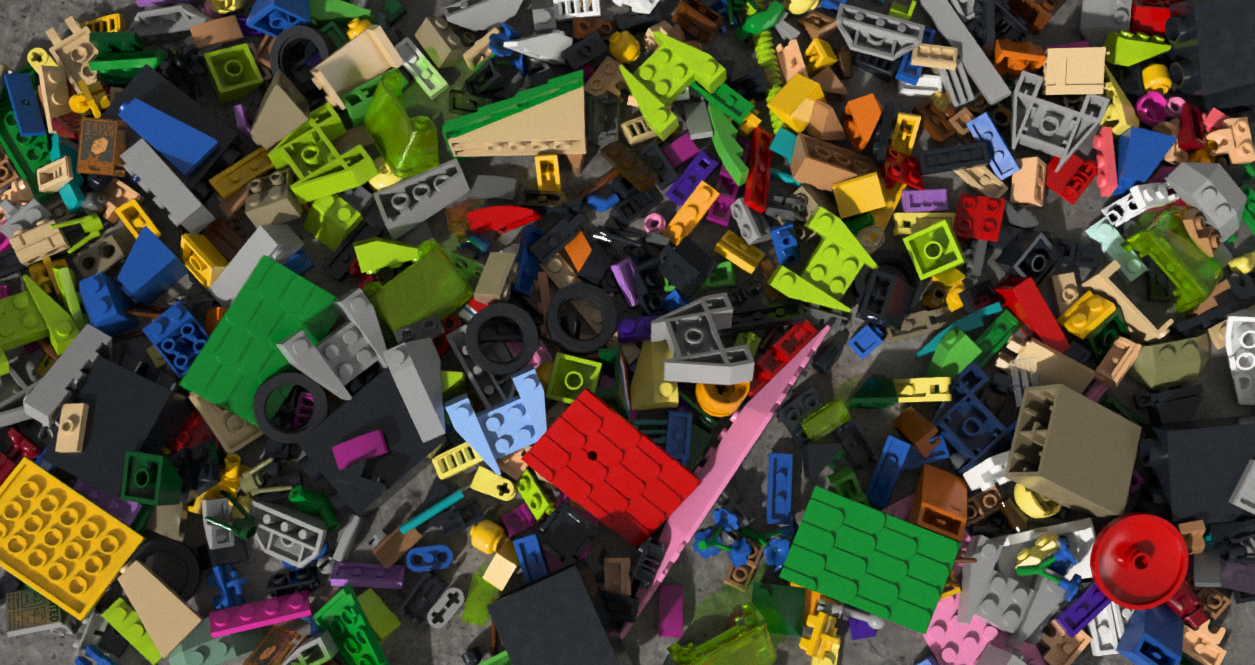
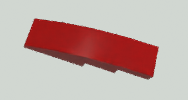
[748,318,819,398]

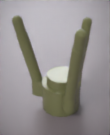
[239,457,297,496]

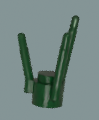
[726,0,762,44]
[666,390,720,433]
[1099,394,1146,428]
[205,492,258,541]

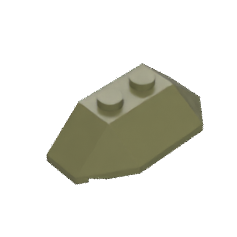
[1126,333,1211,390]

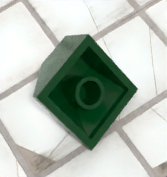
[1085,306,1131,366]
[843,374,899,409]
[120,450,182,506]
[751,582,806,637]

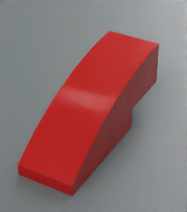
[466,206,542,234]

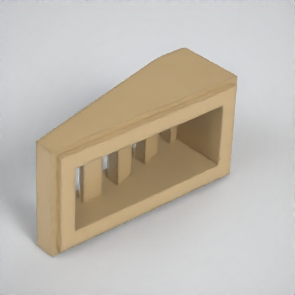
[621,116,657,148]
[37,156,73,194]

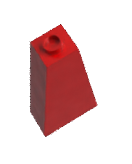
[993,277,1071,354]

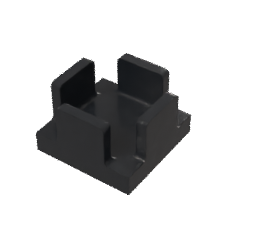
[538,501,600,565]

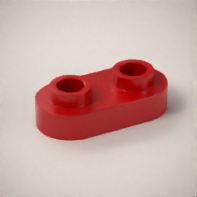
[432,314,463,357]

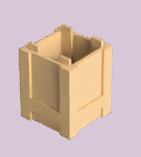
[1041,47,1110,95]

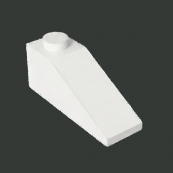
[503,30,573,65]

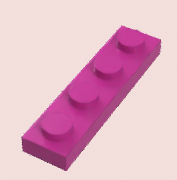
[209,590,312,638]

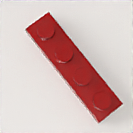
[744,126,774,213]

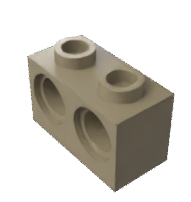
[72,235,129,279]

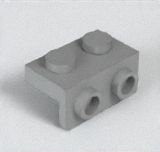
[730,197,771,246]

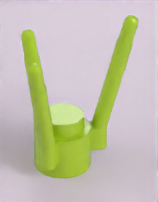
[49,213,104,253]

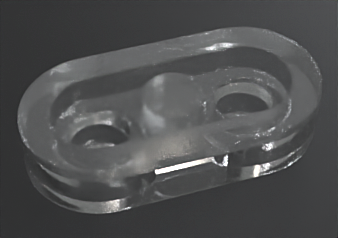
[855,226,885,255]

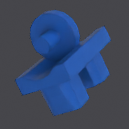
[769,221,800,265]
[206,563,248,609]

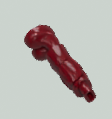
[0,427,44,486]
[1165,576,1210,629]

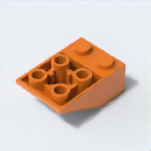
[907,463,967,542]

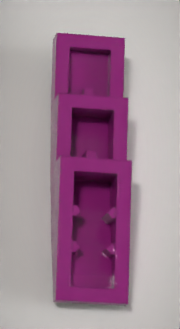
[706,139,751,228]

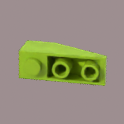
[1103,29,1172,66]
[353,237,429,274]

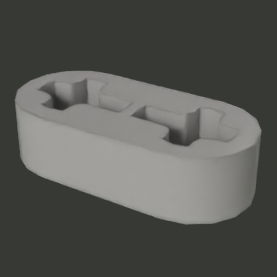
[427,587,466,628]

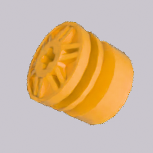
[695,381,750,417]

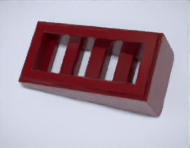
[1178,102,1206,154]
[52,112,83,139]

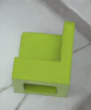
[888,0,917,21]

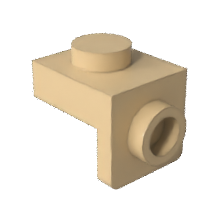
[641,20,673,55]

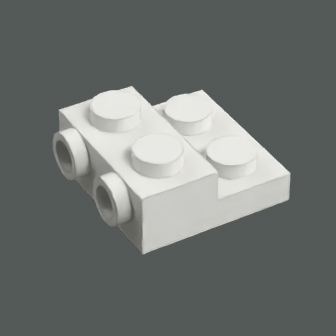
[963,451,1011,492]

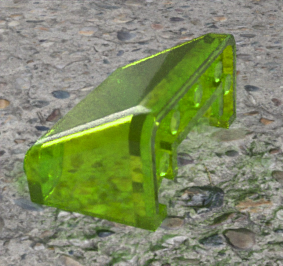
[363,69,439,178]
[1120,210,1223,313]
[362,237,473,343]
[667,601,778,665]

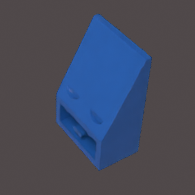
[142,300,210,379]
[1116,602,1184,665]

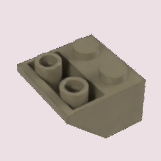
[414,15,476,68]
[245,168,301,228]
[777,183,840,247]
[474,252,519,305]

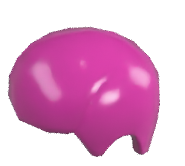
[1134,90,1168,127]

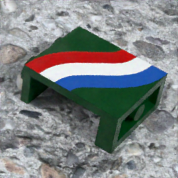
[595,347,632,420]

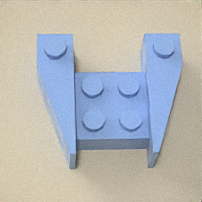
[444,364,547,475]

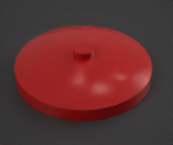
[1090,512,1188,610]

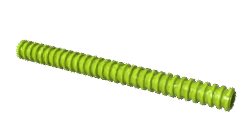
[745,0,794,135]

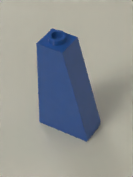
[118,98,219,177]

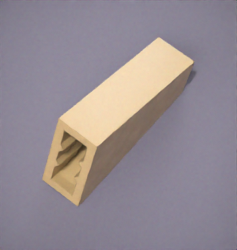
[117,560,204,658]

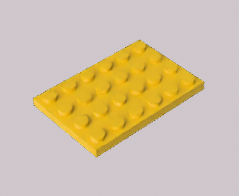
[0,457,146,621]

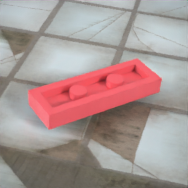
[1093,127,1118,197]

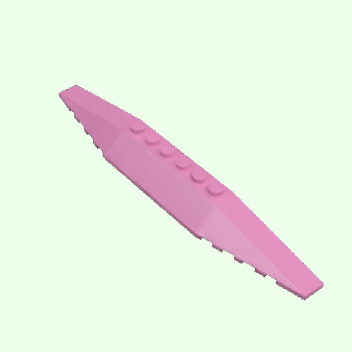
[619,325,831,640]

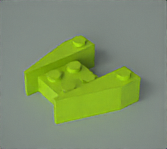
[619,30,727,141]
[268,102,379,204]
[767,206,879,312]
[0,275,79,376]

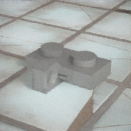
[0,197,52,238]

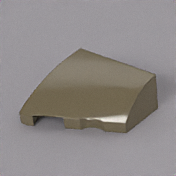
[145,502,188,541]

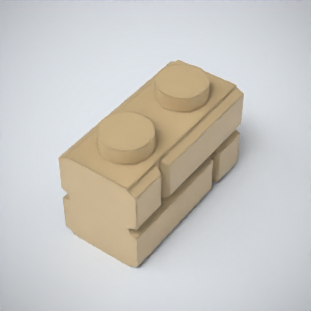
[9,219,71,267]

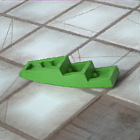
[707,102,749,187]

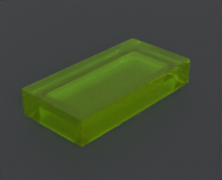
[801,398,851,443]
[461,574,495,626]

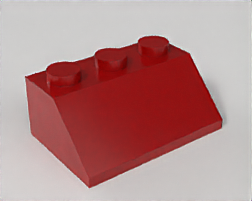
[1129,0,1188,37]

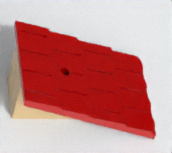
[521,388,703,549]

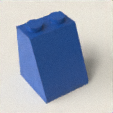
[246,0,311,38]
[1112,126,1177,197]
[117,226,188,307]
[79,272,139,337]

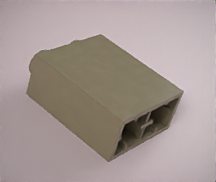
[1004,384,1142,517]

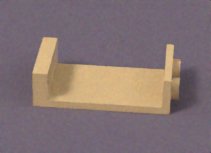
[310,24,404,110]
[1081,260,1174,344]

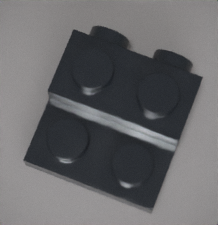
[169,438,221,503]

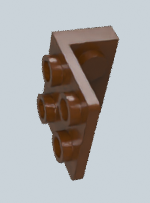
[1007,0,1066,35]

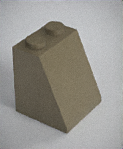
[251,69,310,150]

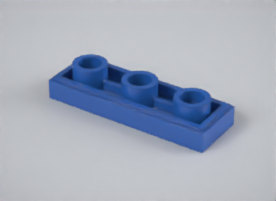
[4,73,46,137]

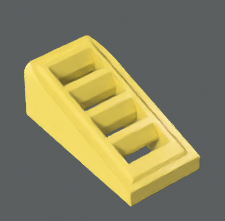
[432,442,483,480]

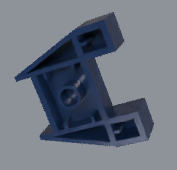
[929,361,1018,474]

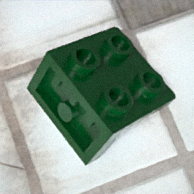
[89,32,145,86]

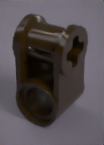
[967,93,1012,134]

